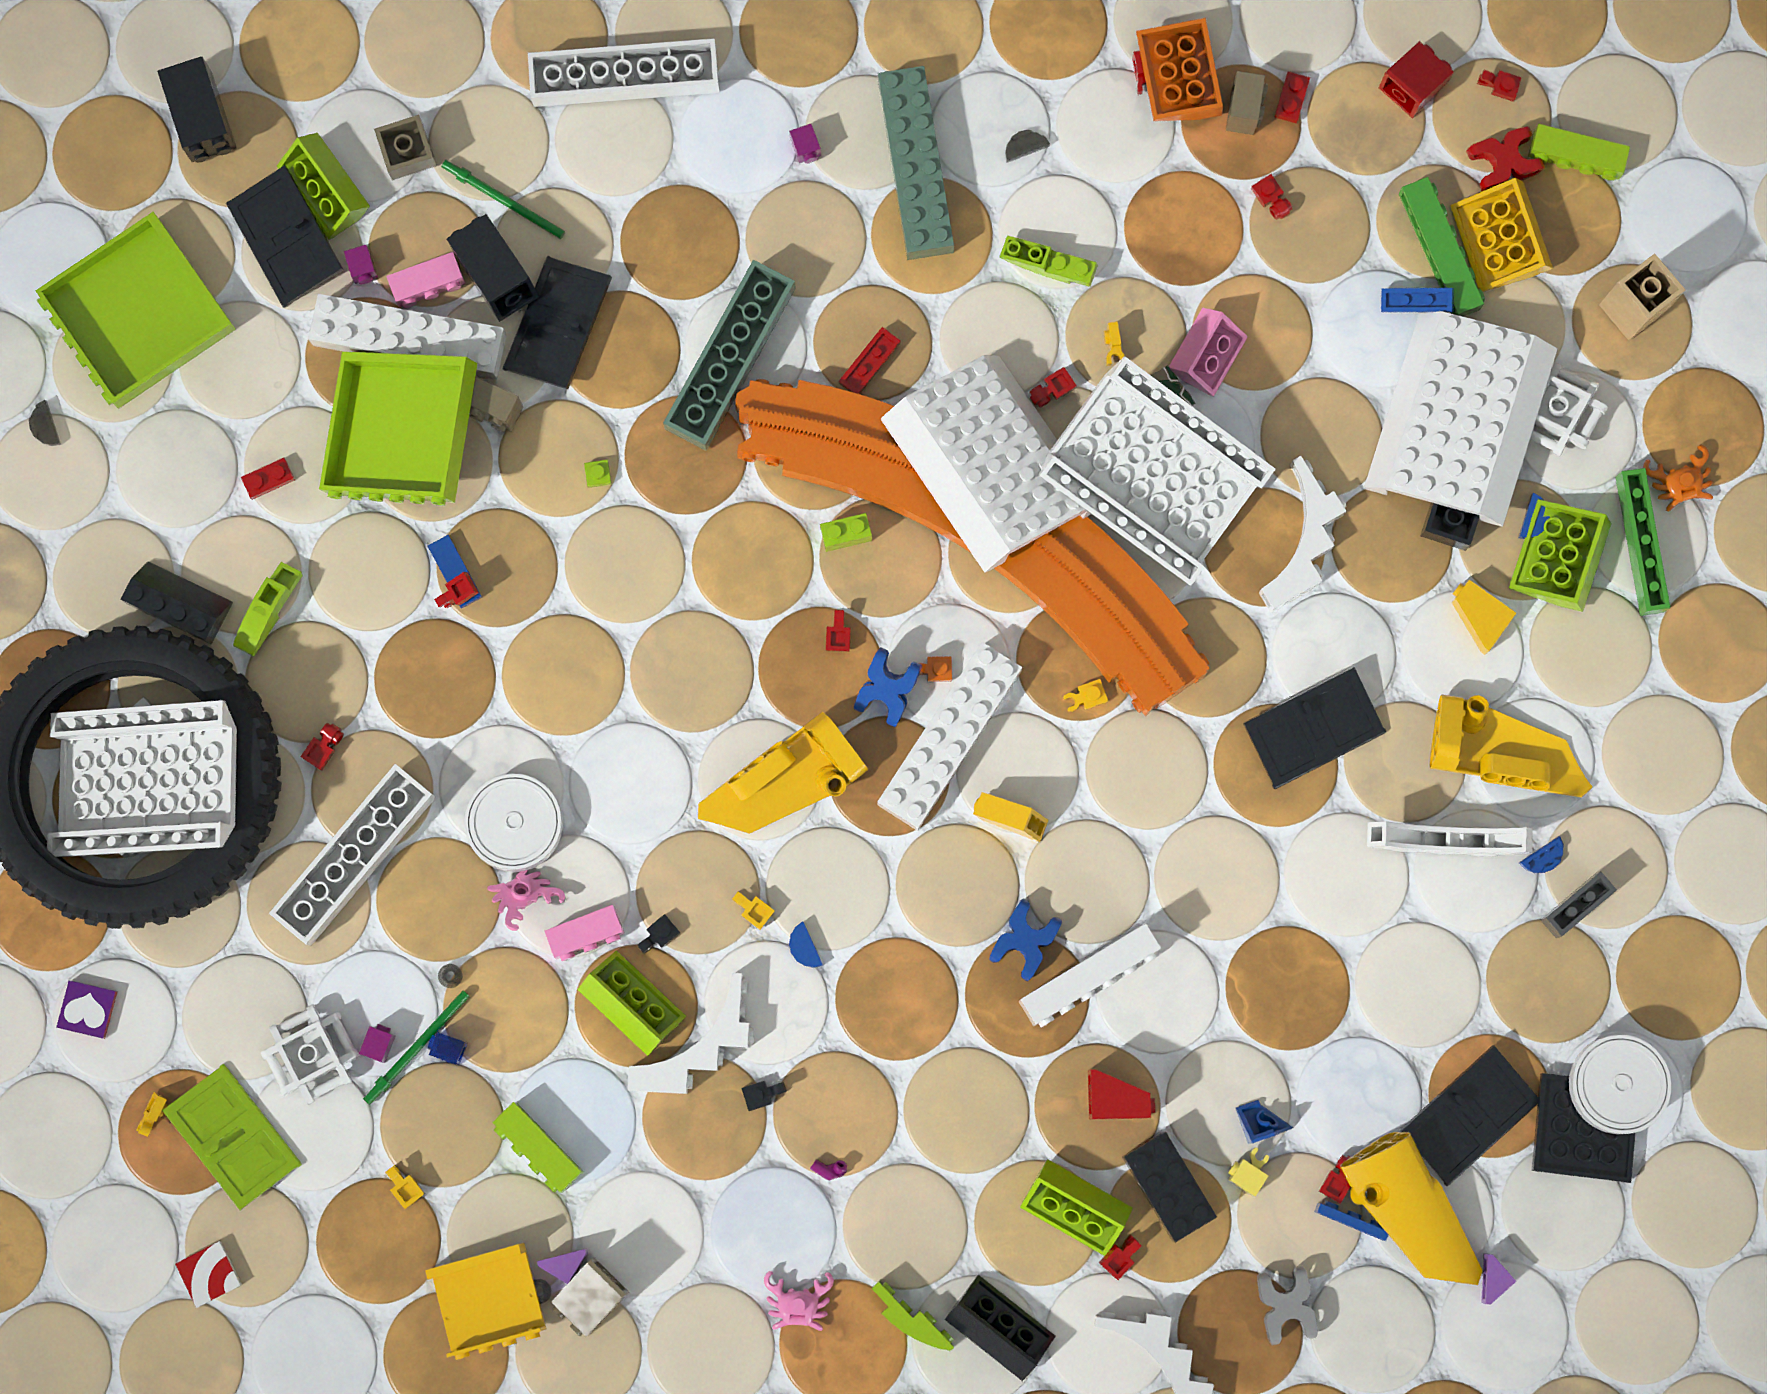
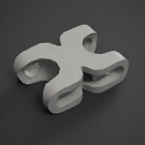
[1257,1266,1318,1346]

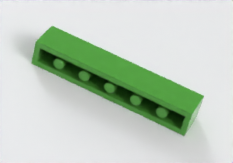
[1399,177,1485,317]
[1615,468,1670,616]

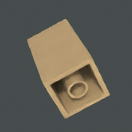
[1599,253,1685,341]

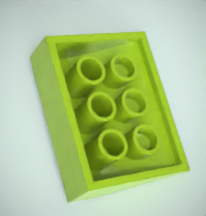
[1509,499,1612,612]

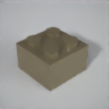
[1226,71,1268,135]
[374,114,437,180]
[470,377,523,432]

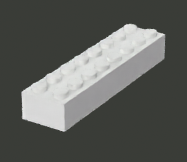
[528,38,720,107]
[308,294,507,380]
[877,642,1022,831]
[269,764,436,946]

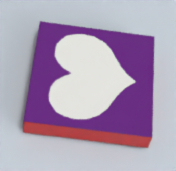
[56,980,117,1039]

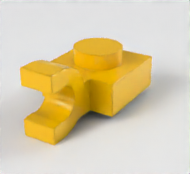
[1103,321,1125,366]
[732,892,775,930]
[385,1165,425,1209]

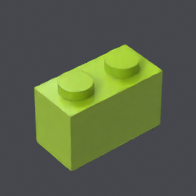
[820,513,872,552]

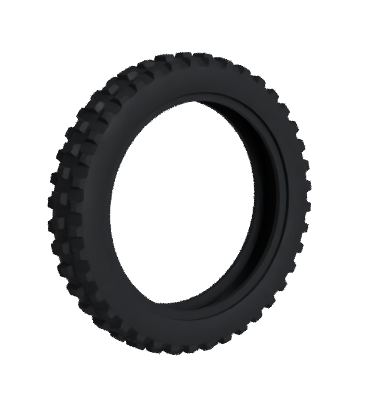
[0,625,282,929]

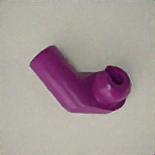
[810,1159,847,1181]

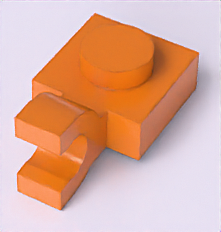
[919,656,952,682]

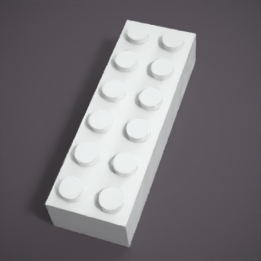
[1019,923,1161,1028]

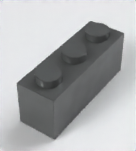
[1541,871,1617,938]

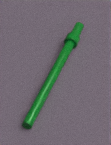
[441,160,565,239]
[363,990,470,1105]

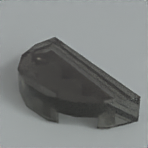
[1005,130,1050,163]
[29,400,61,446]

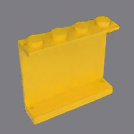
[425,1243,546,1360]

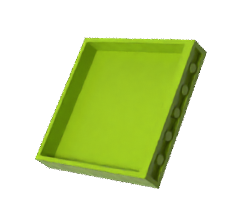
[35,212,236,409]
[319,352,478,506]

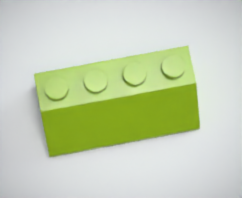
[277,132,370,240]
[577,950,686,1056]
[1020,1159,1133,1256]

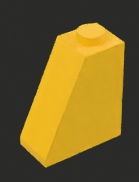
[1452,580,1516,655]
[973,792,1049,842]

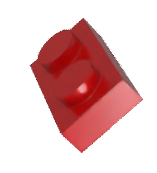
[1274,71,1310,124]
[241,458,295,500]

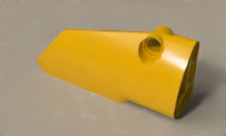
[1430,694,1592,797]
[698,712,868,834]
[1340,1132,1483,1285]

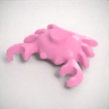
[487,870,565,931]
[764,1271,834,1331]

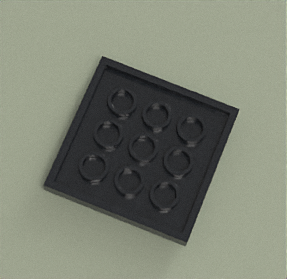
[1532,1073,1636,1183]

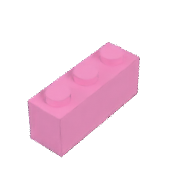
[386,252,465,308]
[544,905,625,962]

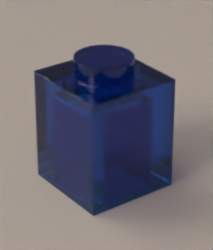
[427,1032,468,1066]

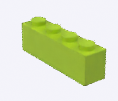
[1528,124,1630,181]
[492,1102,584,1193]

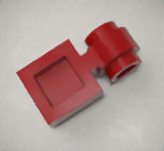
[1251,174,1292,220]
[1029,367,1077,408]
[300,723,344,771]
[1319,1154,1351,1204]

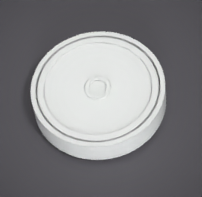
[464,774,563,872]
[1569,1035,1672,1134]

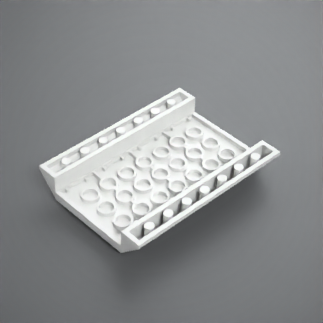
[1364,311,1558,527]
[881,355,1091,573]
[1039,356,1275,586]
[47,700,237,857]

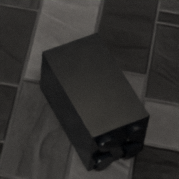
[157,56,236,163]
[446,214,539,322]

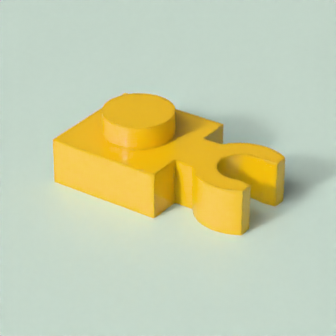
[1063,679,1108,712]
[136,1092,167,1137]

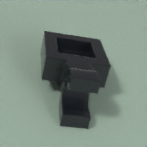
[638,914,680,954]
[741,1081,787,1111]

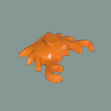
[1643,445,1713,512]

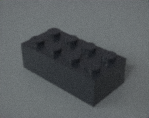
[1420,502,1480,551]
[1122,1132,1217,1243]

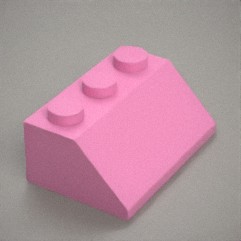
[1169,308,1248,397]

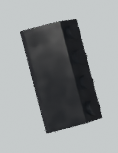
[120,561,233,645]
[944,1275,1056,1382]

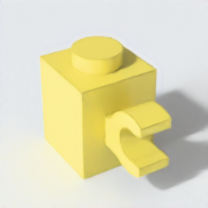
[1228,1147,1269,1197]

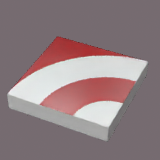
[175,1241,242,1308]

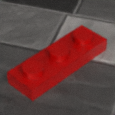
[839,327,901,394]

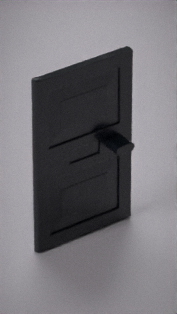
[226,165,344,308]
[502,256,612,389]
[1243,667,1386,789]
[1400,1045,1538,1187]

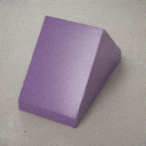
[537,1249,588,1284]
[1481,1254,1516,1305]

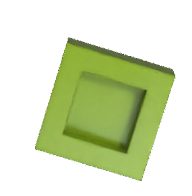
[584,460,612,488]

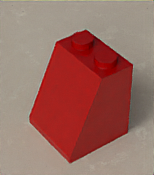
[1378,41,1454,118]
[1088,1069,1155,1120]

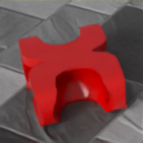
[1466,126,1545,192]

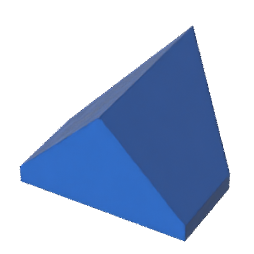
[1236,1100,1293,1144]

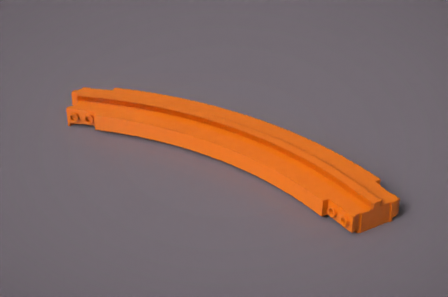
[735,379,1210,716]

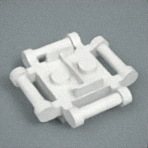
[1530,363,1608,456]
[261,1004,361,1105]

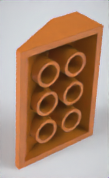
[1136,18,1223,121]

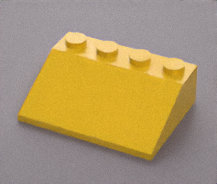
[1450,178,1553,292]

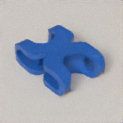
[854,647,922,727]
[989,898,1062,982]

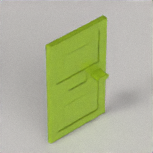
[162,1064,302,1211]

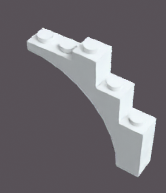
[1259,456,1347,613]
[1367,821,1533,857]
[628,973,754,1094]
[1094,1309,1214,1394]

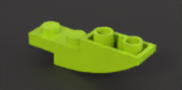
[1000,235,1098,287]
[233,562,303,657]
[872,1281,954,1351]

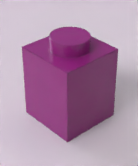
[789,123,821,164]
[344,245,378,284]
[359,1024,396,1063]

